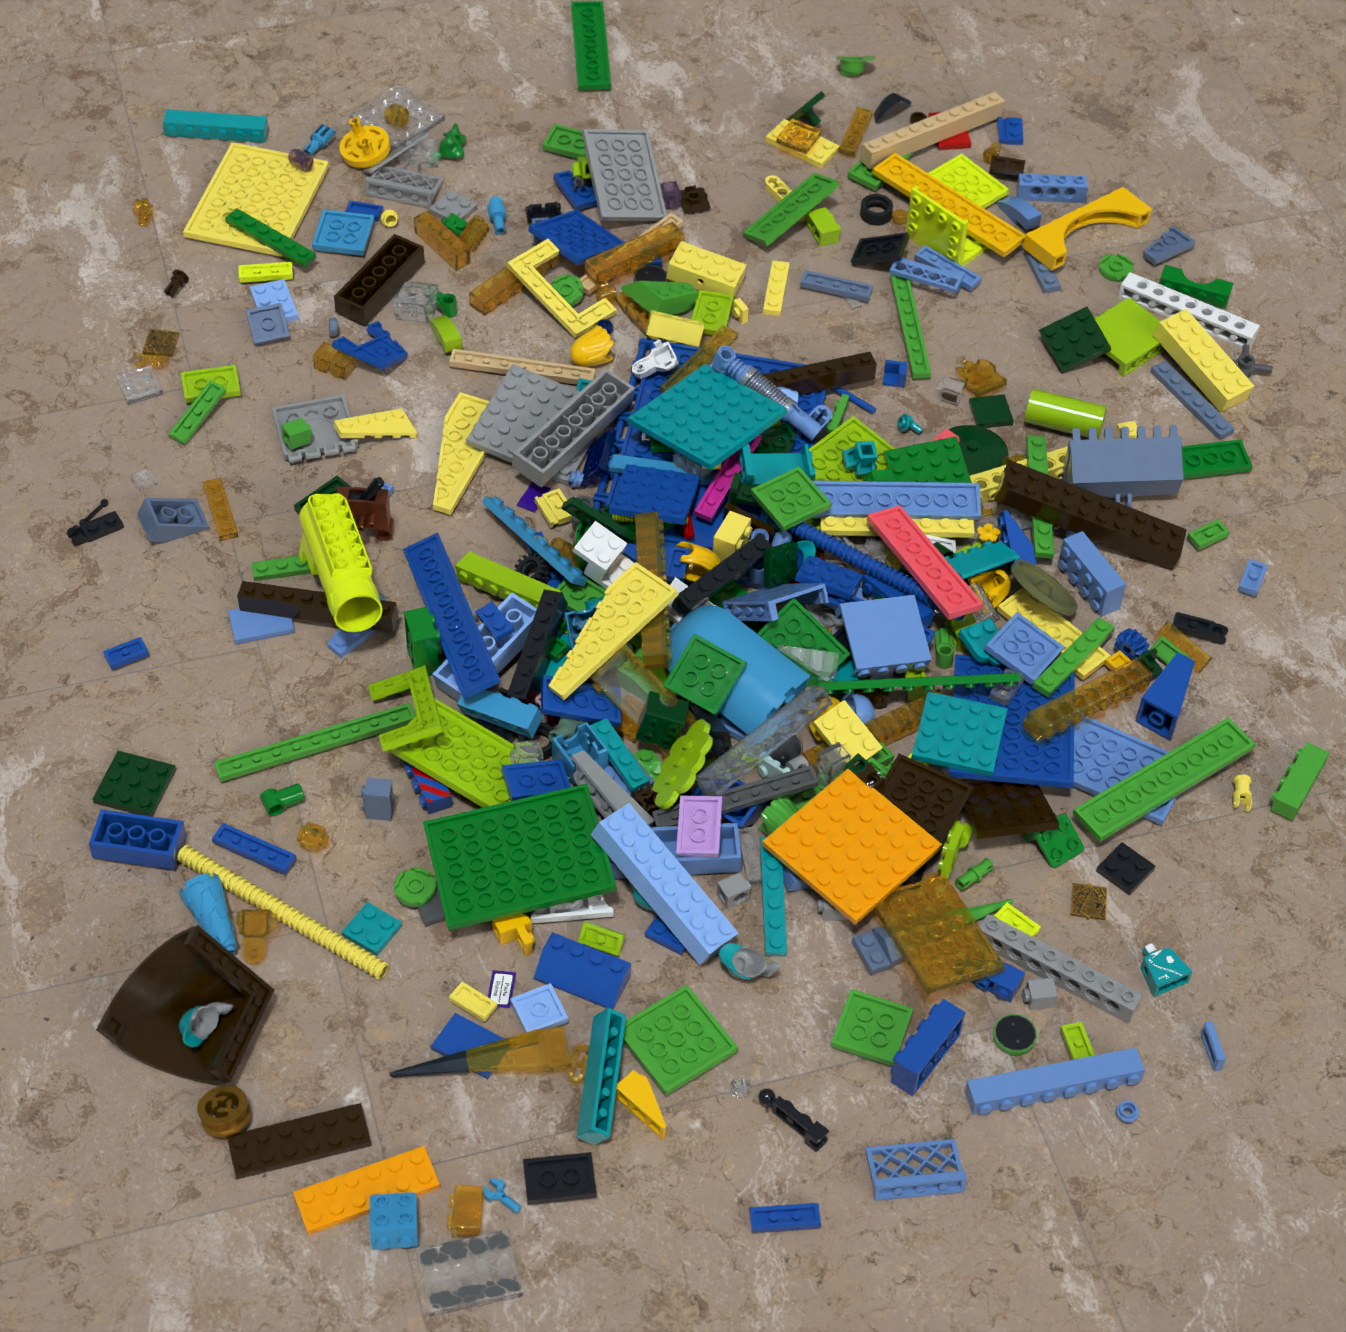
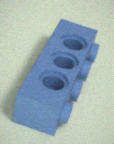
[1016,174,1088,203]

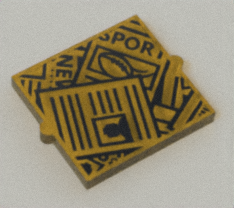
[142,329,180,357]
[1070,883,1107,920]

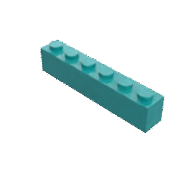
[163,109,269,143]
[576,1008,626,1145]

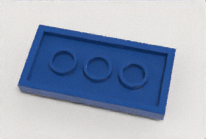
[541,675,621,727]

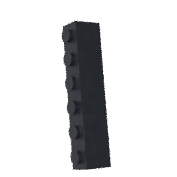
[671,533,773,618]
[506,589,568,705]

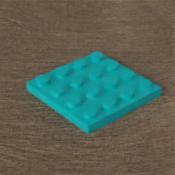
[911,692,1008,777]

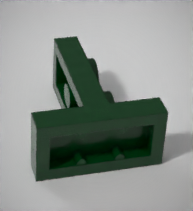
[728,472,763,509]

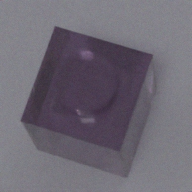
[660,181,681,210]

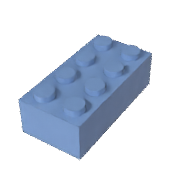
[1058,531,1126,617]

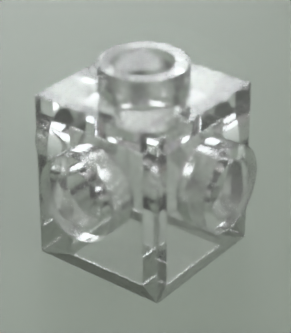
[860,538,888,564]

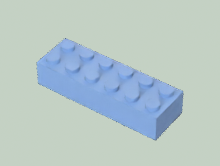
[433,593,537,701]

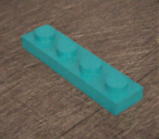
[590,718,650,793]

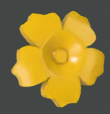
[977,523,1001,542]

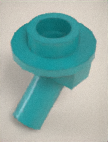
[897,413,923,434]

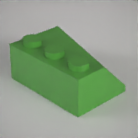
[621,281,699,315]

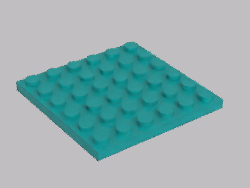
[628,364,787,470]

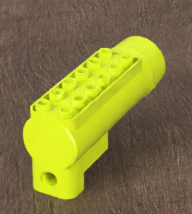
[299,493,383,632]

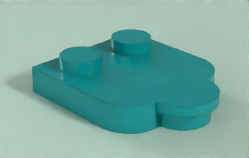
[958,618,1003,666]

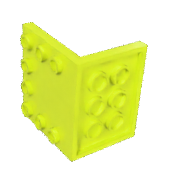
[906,186,989,266]

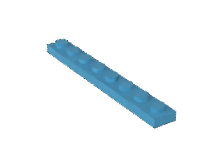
[482,496,588,586]

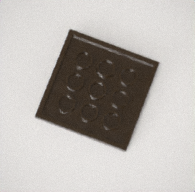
[877,753,974,853]
[963,782,1059,839]

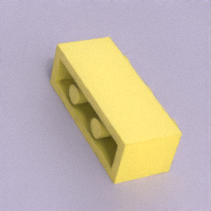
[646,310,704,347]

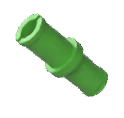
[955,858,994,891]

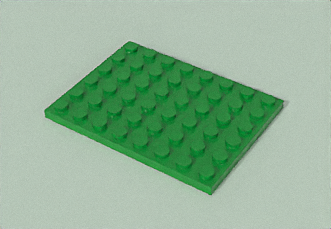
[423,784,617,931]

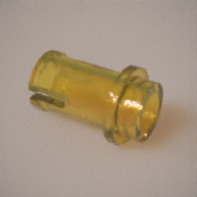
[1002,454,1026,466]

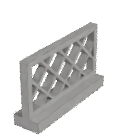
[365,166,444,208]

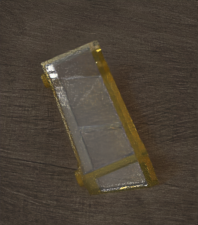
[591,644,697,761]

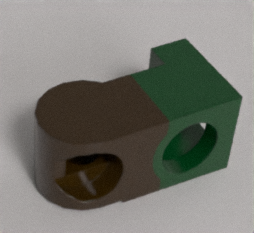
[845,753,885,790]

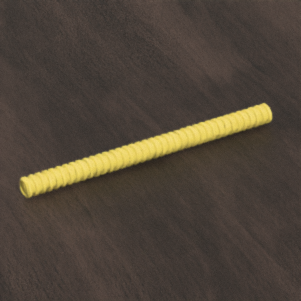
[177,845,389,980]

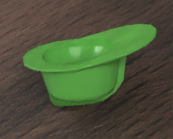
[836,56,876,76]

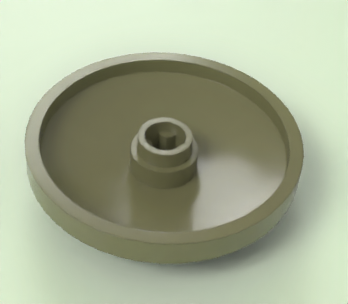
[1011,559,1078,616]

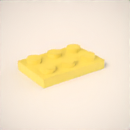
[812,700,883,767]

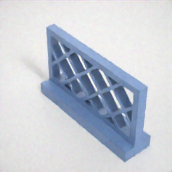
[865,1139,967,1201]

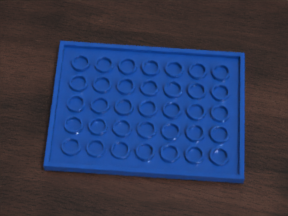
[949,654,1075,788]

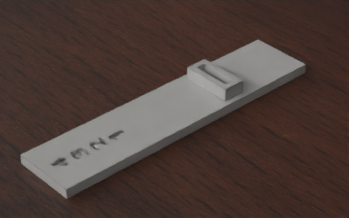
[362,132,430,173]

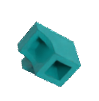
[842,441,878,478]

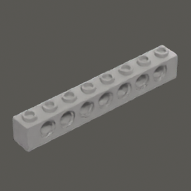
[975,914,1143,1024]

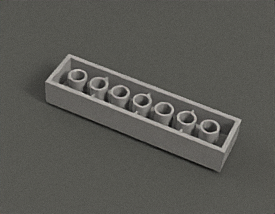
[512,369,635,487]

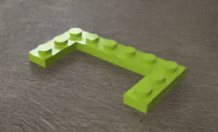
[368,665,443,752]

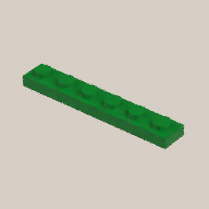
[225,208,316,268]

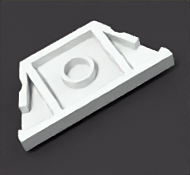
[531,894,613,924]

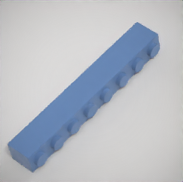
[964,1048,1145,1115]

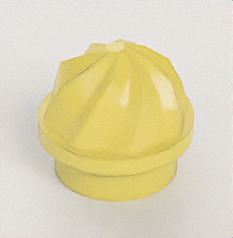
[381,209,398,227]

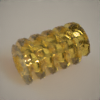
[456,215,490,252]

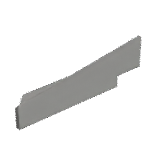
[571,751,655,826]

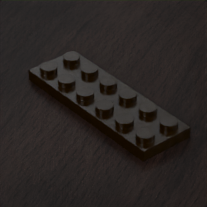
[227,1103,371,1180]

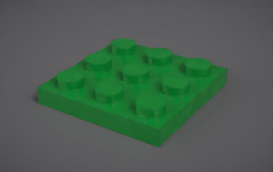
[663,634,747,716]

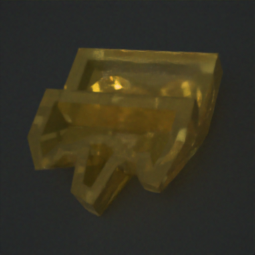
[956,359,1007,397]

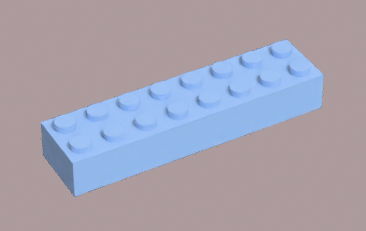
[591,803,738,965]

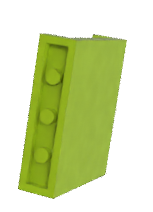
[1095,297,1165,377]

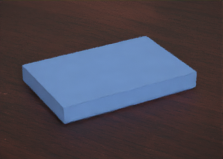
[228,608,295,644]

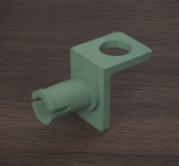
[548,717,588,742]

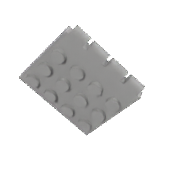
[272,394,359,463]

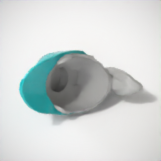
[719,943,781,980]
[179,1002,233,1047]

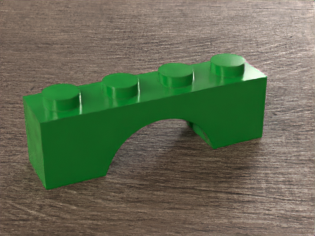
[1159,265,1234,309]

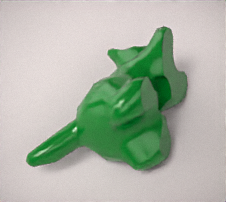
[430,123,466,165]

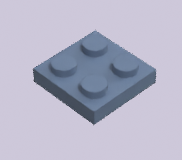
[246,303,290,346]

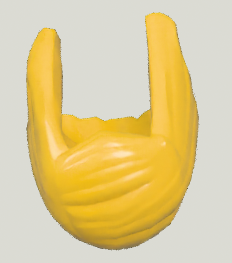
[569,325,614,367]
[967,569,1011,615]

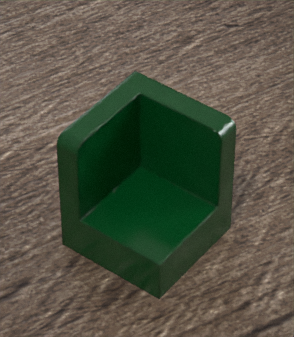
[1135,648,1163,683]

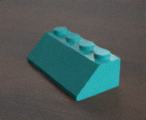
[944,540,1020,580]

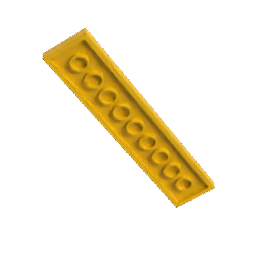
[872,153,1025,257]

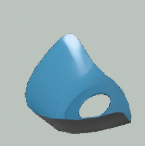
[874,93,911,123]

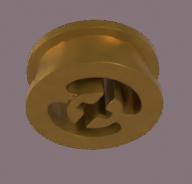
[197,1085,251,1137]

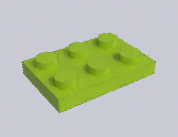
[692,290,734,337]
[181,365,241,403]

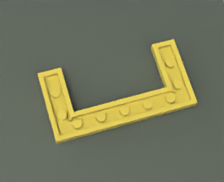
[507,239,617,338]

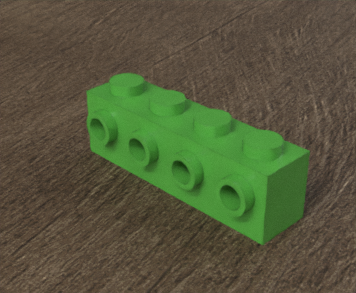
[1270,742,1329,821]

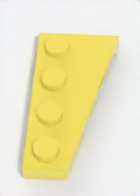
[333,408,417,438]

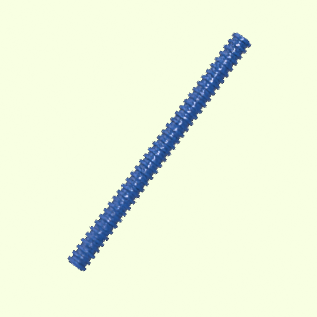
[765,512,966,622]

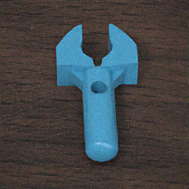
[483,1179,521,1213]

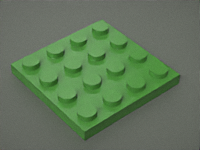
[623,985,738,1096]

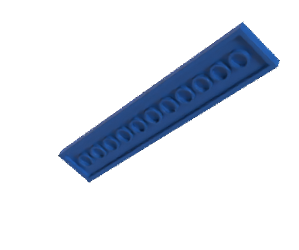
[403,532,501,700]

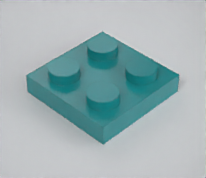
[341,902,402,956]

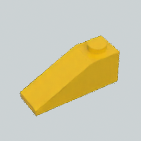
[615,1070,666,1140]

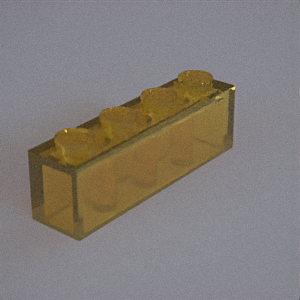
[414,210,470,271]

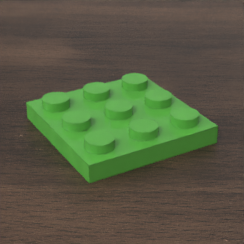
[751,466,831,531]
[831,989,913,1067]

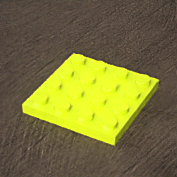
[928,154,1009,208]

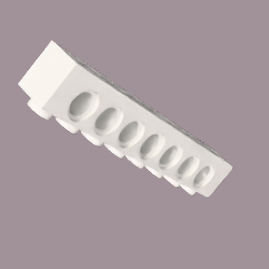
[1118,272,1260,348]

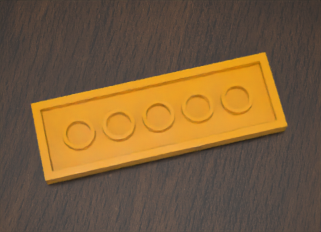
[293,1146,440,1235]

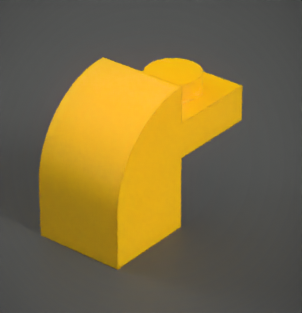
[492,913,535,956]

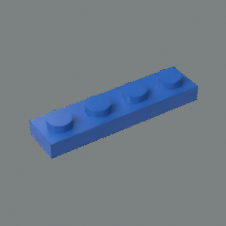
[212,823,296,875]

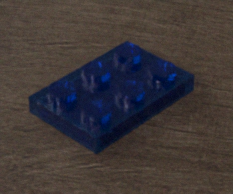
[580,427,617,489]

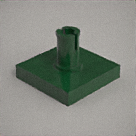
[786,91,825,127]

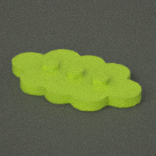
[653,719,713,810]

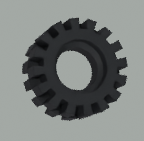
[514,553,552,583]

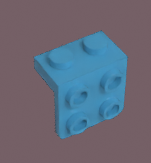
[370,1192,418,1250]

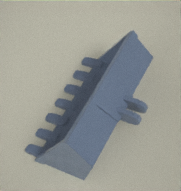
[1061,425,1184,508]

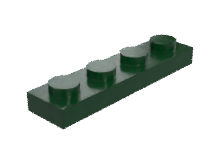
[561,497,636,543]

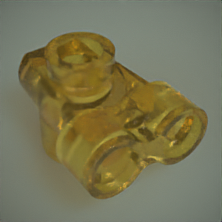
[133,198,153,226]

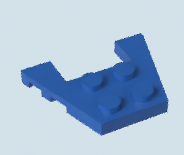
[332,321,408,370]

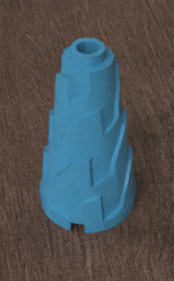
[179,873,238,954]

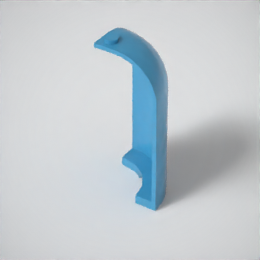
[660,605,811,740]

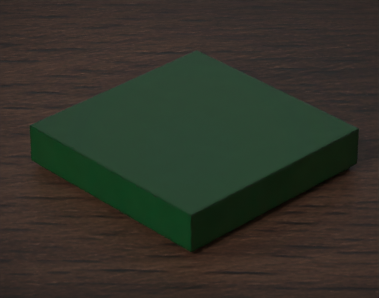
[969,394,1014,428]

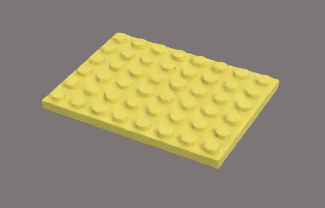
[183,142,329,257]

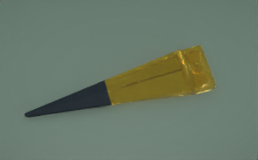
[389,1026,572,1078]

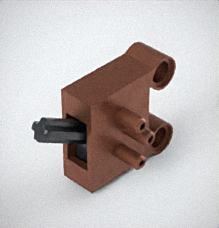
[337,477,394,541]

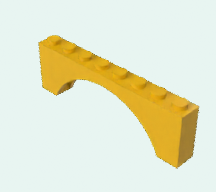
[1023,187,1152,271]

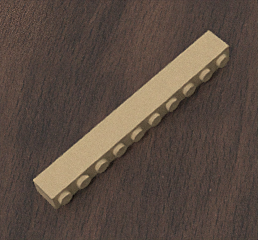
[860,92,1005,169]

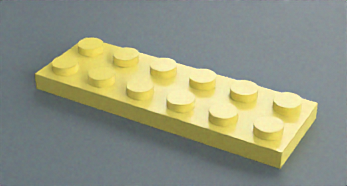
[997,588,1111,680]

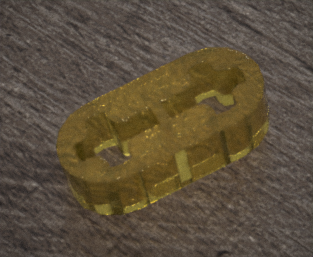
[567,1043,589,1085]

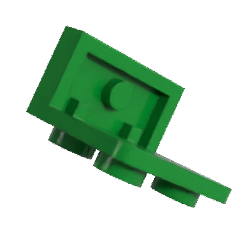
[1023,813,1084,868]

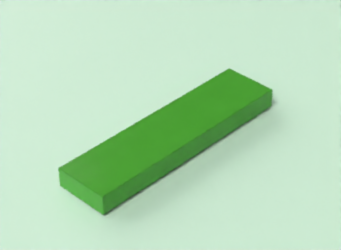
[169,380,226,446]

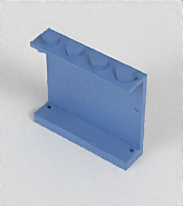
[722,583,829,621]
[835,595,932,678]

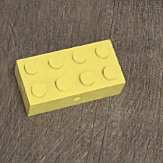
[666,241,746,297]

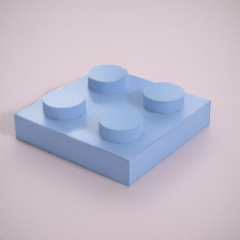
[510,983,568,1038]

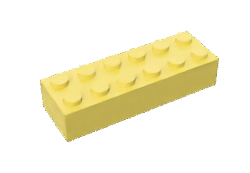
[1153,309,1254,413]

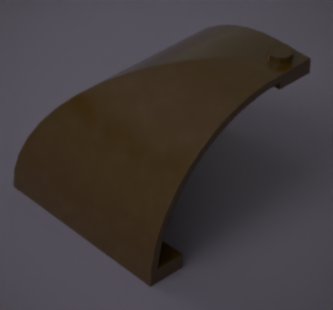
[96,925,275,1083]

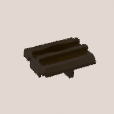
[679,185,711,215]

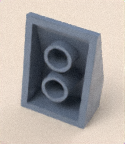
[137,498,209,542]

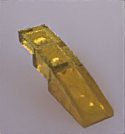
[614,291,666,341]

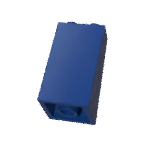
[1135,652,1195,741]

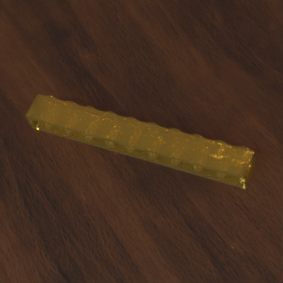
[635,512,672,670]

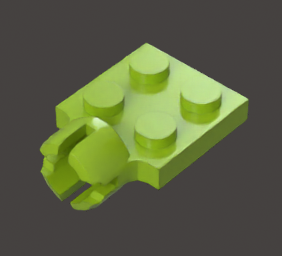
[938,820,972,882]

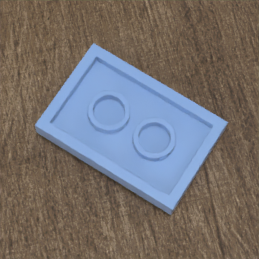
[250,279,299,323]

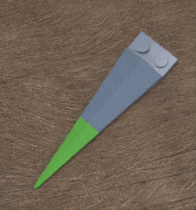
[851,899,1014,975]

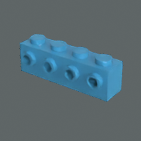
[457,690,543,738]

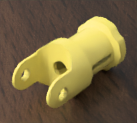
[1233,774,1252,812]

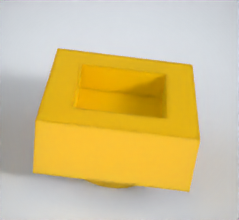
[1105,650,1134,677]

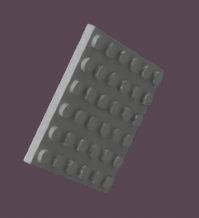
[466,364,597,486]

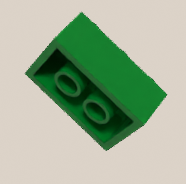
[404,607,442,676]

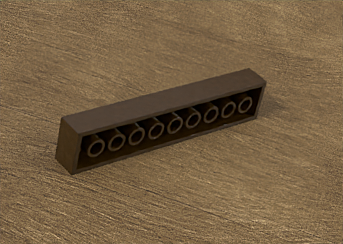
[994,460,1187,570]

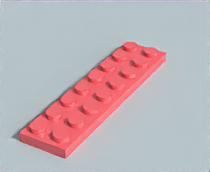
[867,505,983,620]

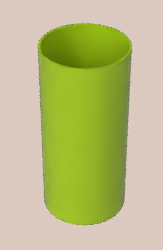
[1024,389,1107,439]

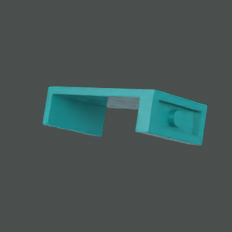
[738,444,816,486]

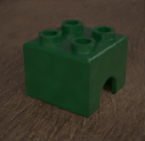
[635,691,689,749]

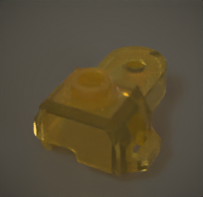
[236,909,277,965]

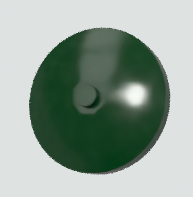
[948,425,1009,476]

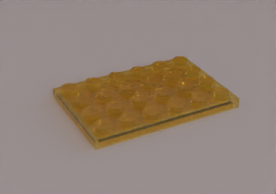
[874,875,1005,994]

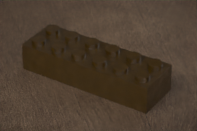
[334,234,425,325]

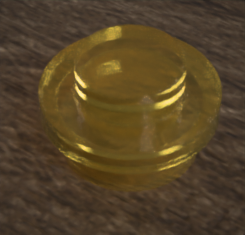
[892,209,908,225]

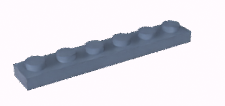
[1151,361,1235,440]

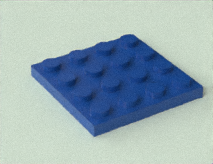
[528,209,626,265]
[609,464,700,525]

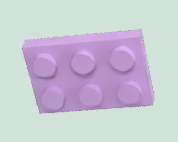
[676,796,723,857]

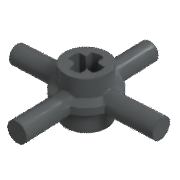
[1232,344,1273,378]

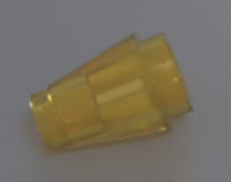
[983,142,1002,164]

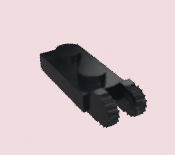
[66,511,124,546]
[1171,612,1228,644]

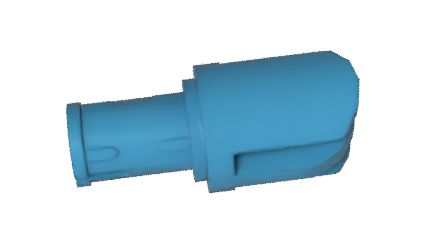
[303,124,336,157]
[488,196,506,235]

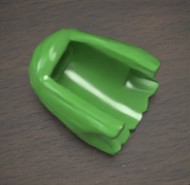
[759,796,798,836]

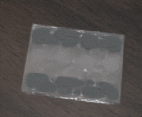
[416,1229,523,1317]

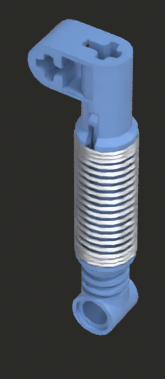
[712,345,832,441]

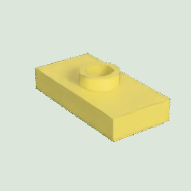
[449,981,497,1022]

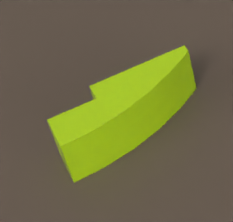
[428,315,462,353]

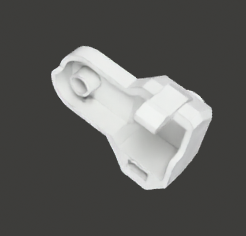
[632,339,679,379]

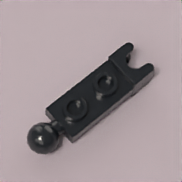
[758,1088,829,1152]

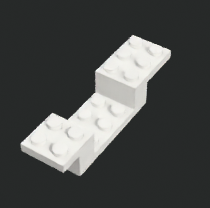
[573,521,716,626]

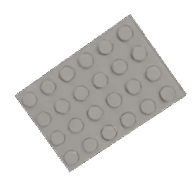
[582,129,667,221]

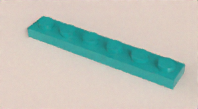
[759,836,787,956]

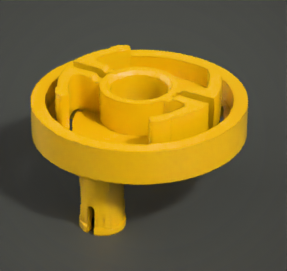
[339,117,391,168]

